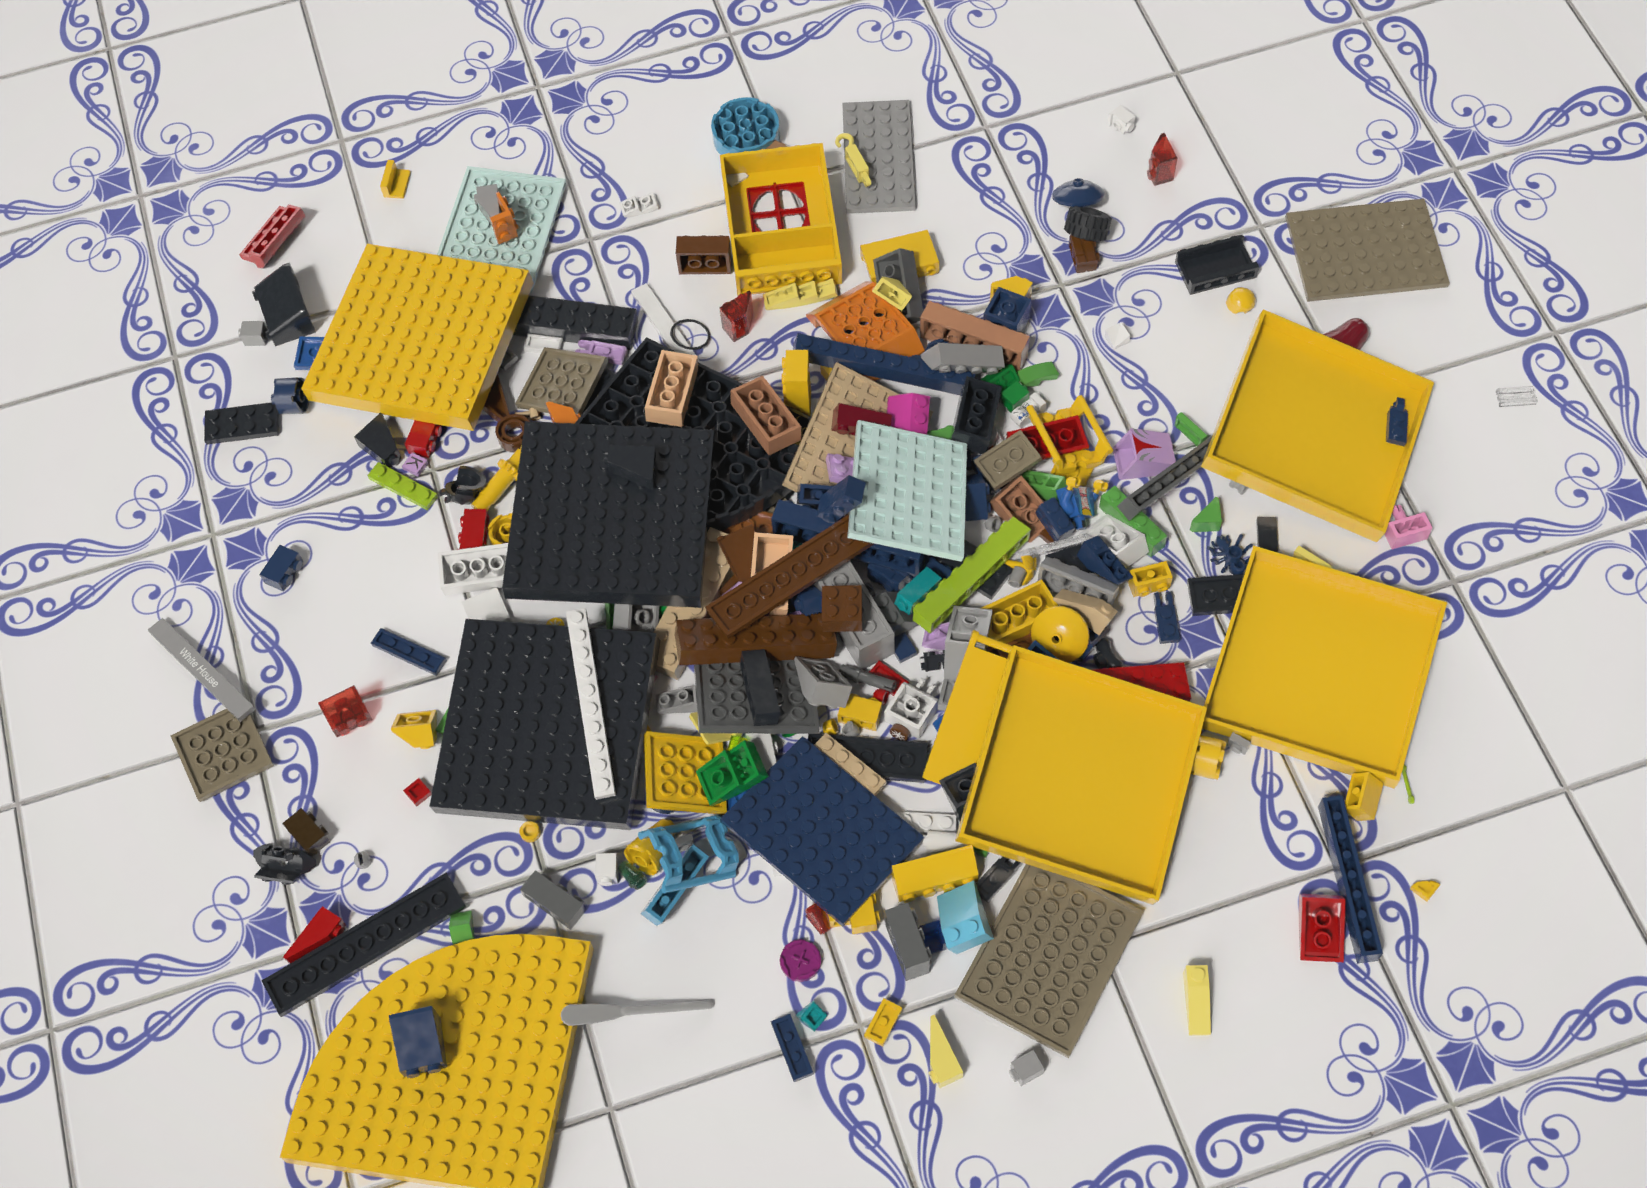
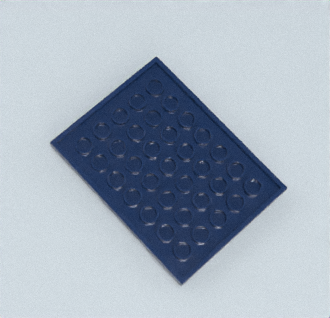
[720,736,925,927]

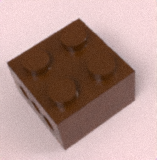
[822,585,862,632]

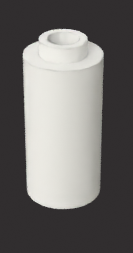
[923,831,968,852]

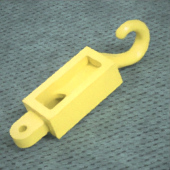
[835,133,871,187]

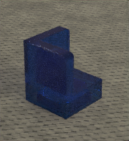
[919,920,947,954]

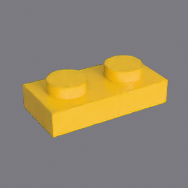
[864,998,903,1047]

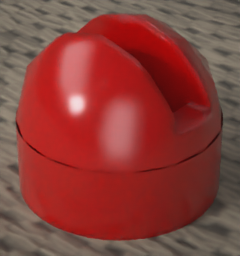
[873,689,889,705]

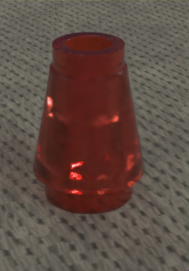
[805,903,831,935]

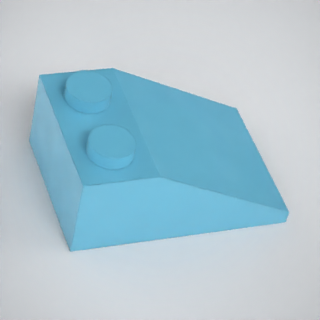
[937,881,994,954]

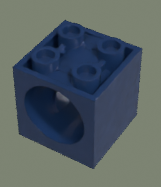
[983,287,1032,333]

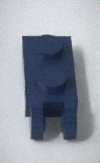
[1154,592,1180,644]

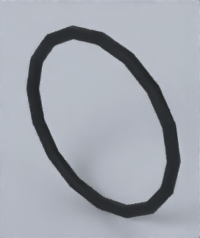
[670,319,710,350]

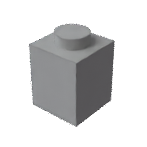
[238,321,267,346]
[1009,1050,1044,1086]

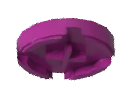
[779,939,821,982]

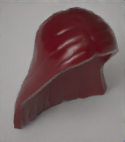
[1323,318,1370,350]

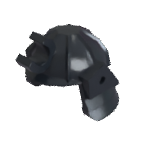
[439,466,486,505]

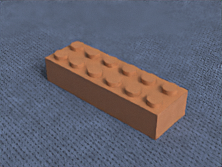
[920,301,1030,372]

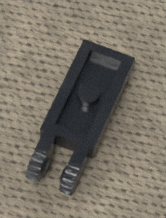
[976,857,1023,903]

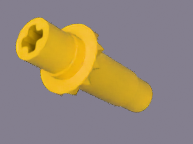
[471,449,521,511]

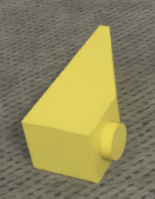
[1183,965,1211,1036]
[928,1015,963,1088]

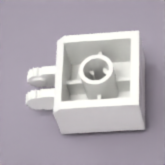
[884,678,939,739]

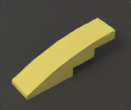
[763,278,838,310]

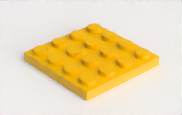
[644,731,727,815]

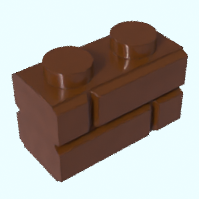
[1068,235,1100,273]

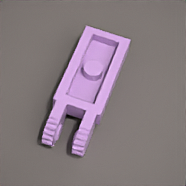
[575,340,627,365]

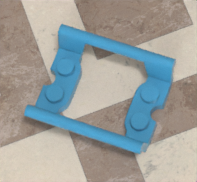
[638,815,739,893]

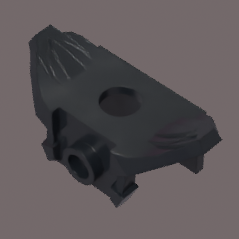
[253,843,316,885]

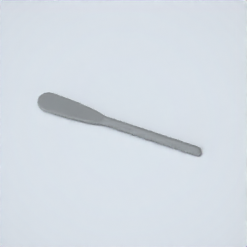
[561,1001,713,1026]

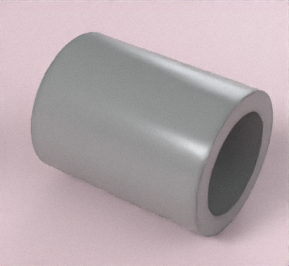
[1008,566,1026,588]

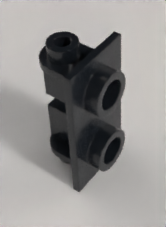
[919,650,945,672]

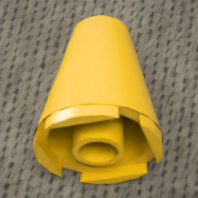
[624,819,675,876]

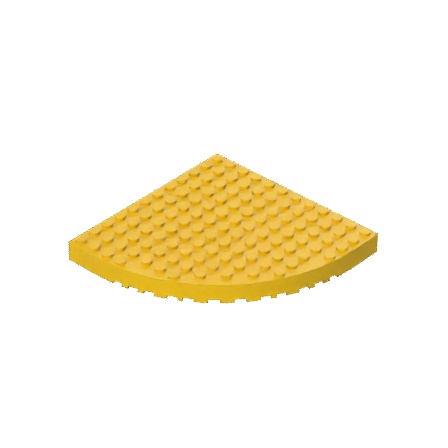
[280,934,594,1188]

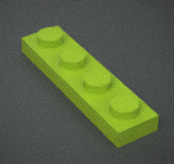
[367,462,438,511]

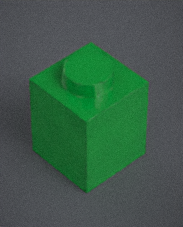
[1000,381,1030,413]

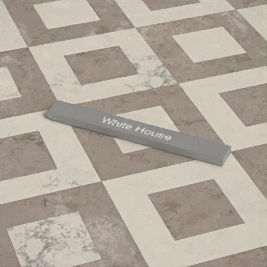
[148,618,255,722]

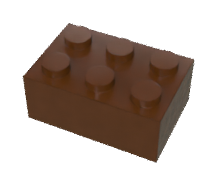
[675,235,732,275]

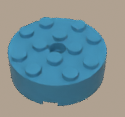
[711,97,780,155]

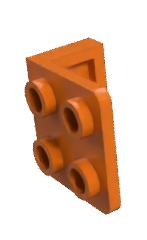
[490,192,518,244]

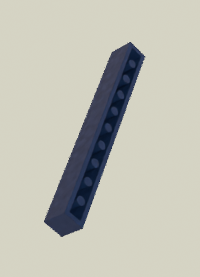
[793,333,975,395]

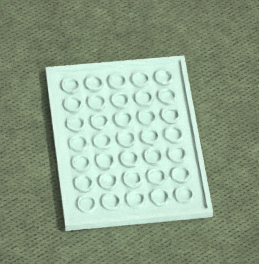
[437,166,566,293]

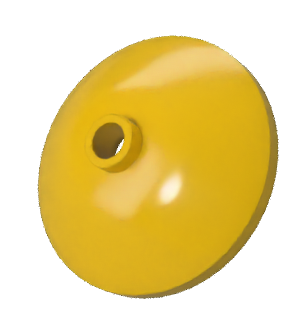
[1031,606,1090,663]

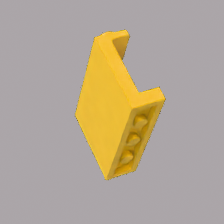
[860,230,939,284]

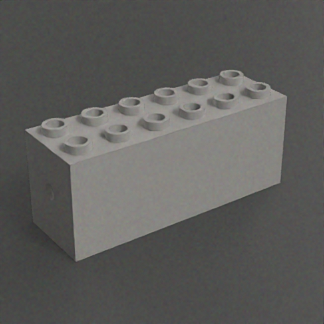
[812,560,895,669]

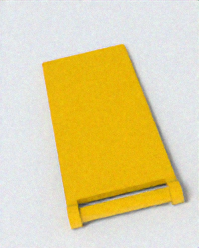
[922,630,1028,785]

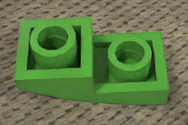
[1017,361,1059,387]

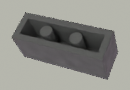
[520,870,586,930]

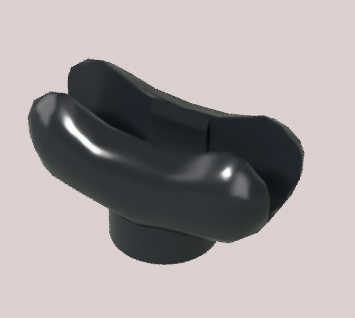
[1093,638,1123,669]

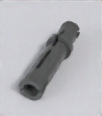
[839,664,897,693]

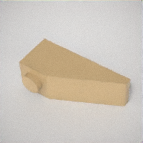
[1053,589,1118,635]

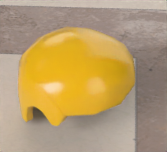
[1226,287,1256,314]

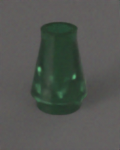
[618,861,647,890]

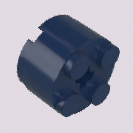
[271,377,309,414]

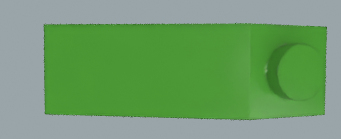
[1011,470,1067,503]

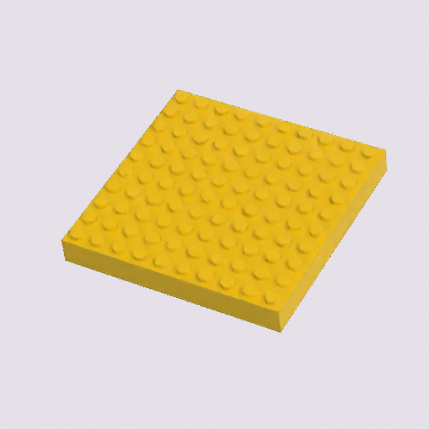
[301,244,534,431]
[1201,309,1434,543]
[1202,546,1447,789]
[955,645,1207,905]

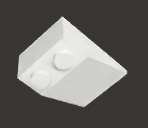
[1079,514,1149,568]

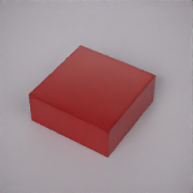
[403,778,432,807]

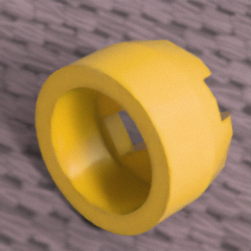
[822,718,839,735]

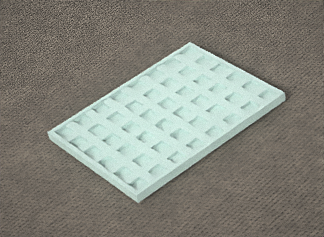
[848,420,967,562]

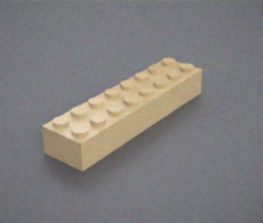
[653,527,734,680]

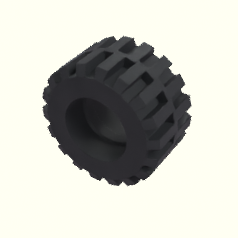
[1064,206,1112,242]

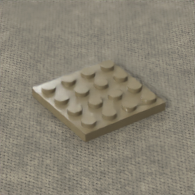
[515,347,608,416]
[170,709,274,802]

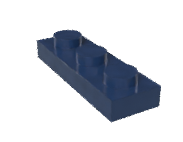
[770,1014,814,1082]

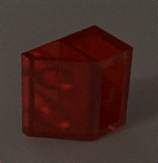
[719,290,754,342]

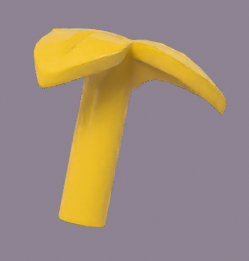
[1005,555,1037,586]

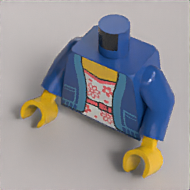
[1056,476,1108,531]

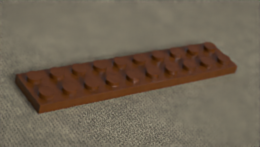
[705,515,875,639]

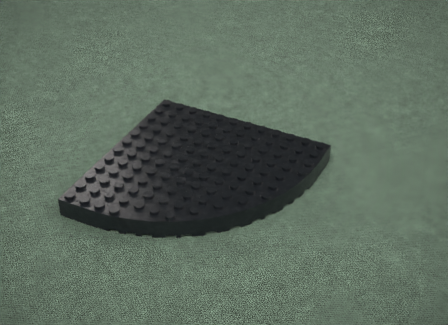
[575,337,811,532]

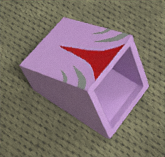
[1113,428,1176,480]

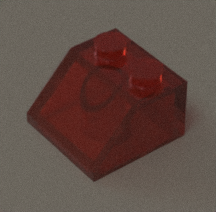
[1147,133,1178,186]
[318,685,373,737]

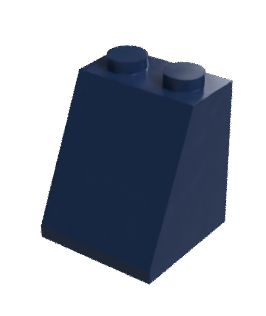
[389,1006,447,1078]

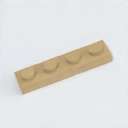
[814,733,886,796]

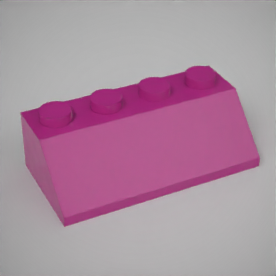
[887,393,930,435]

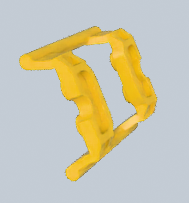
[1026,395,1113,474]

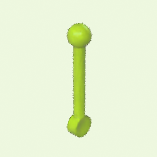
[1402,764,1414,804]

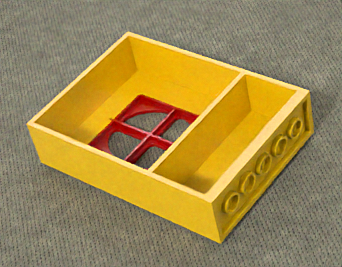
[720,143,842,296]

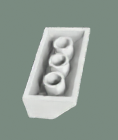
[438,543,508,595]

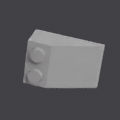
[794,656,852,709]

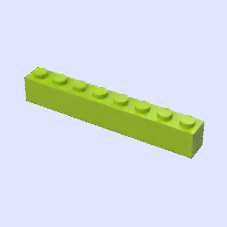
[913,516,1031,634]

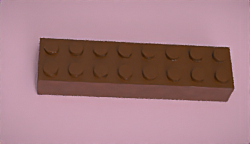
[674,613,837,665]

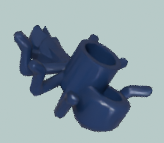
[1207,534,1253,575]

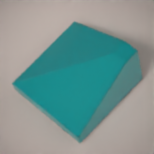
[796,1001,828,1032]

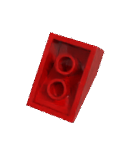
[1299,894,1345,963]

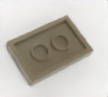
[974,430,1042,491]

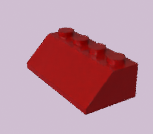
[1006,415,1089,460]

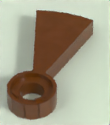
[482,373,530,452]

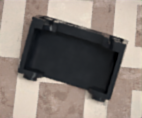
[252,262,316,347]

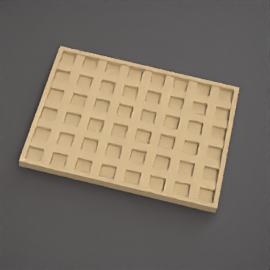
[782,362,933,516]

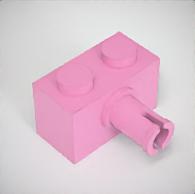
[1384,505,1432,549]

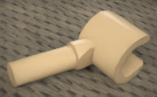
[515,408,541,421]

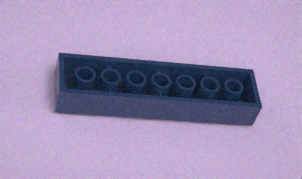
[771,500,926,576]

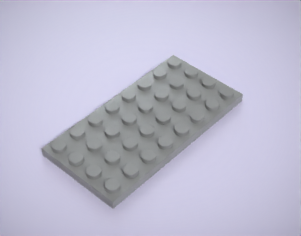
[842,100,915,214]

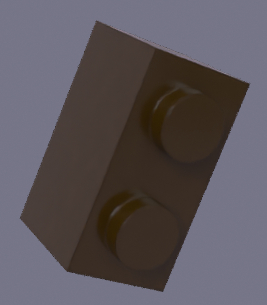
[282,808,330,857]

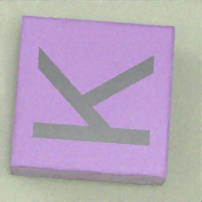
[402,453,428,477]

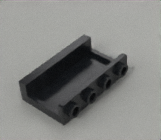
[1175,235,1259,295]

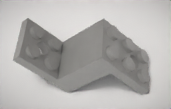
[938,606,993,711]

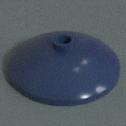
[1052,178,1105,207]

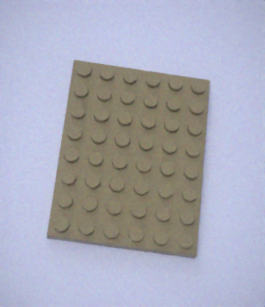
[1285,198,1450,302]
[954,864,1144,1058]

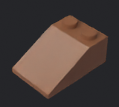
[988,476,1045,543]

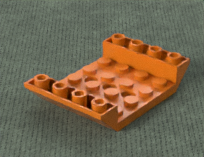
[806,281,925,381]

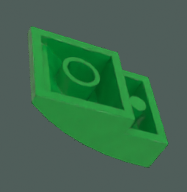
[696,740,769,806]

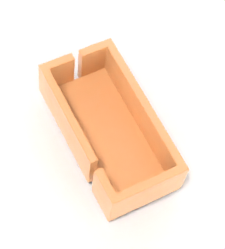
[751,532,793,616]

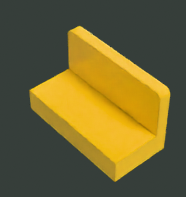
[380,160,411,199]

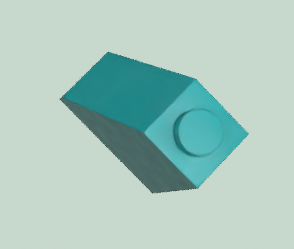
[894,567,942,615]

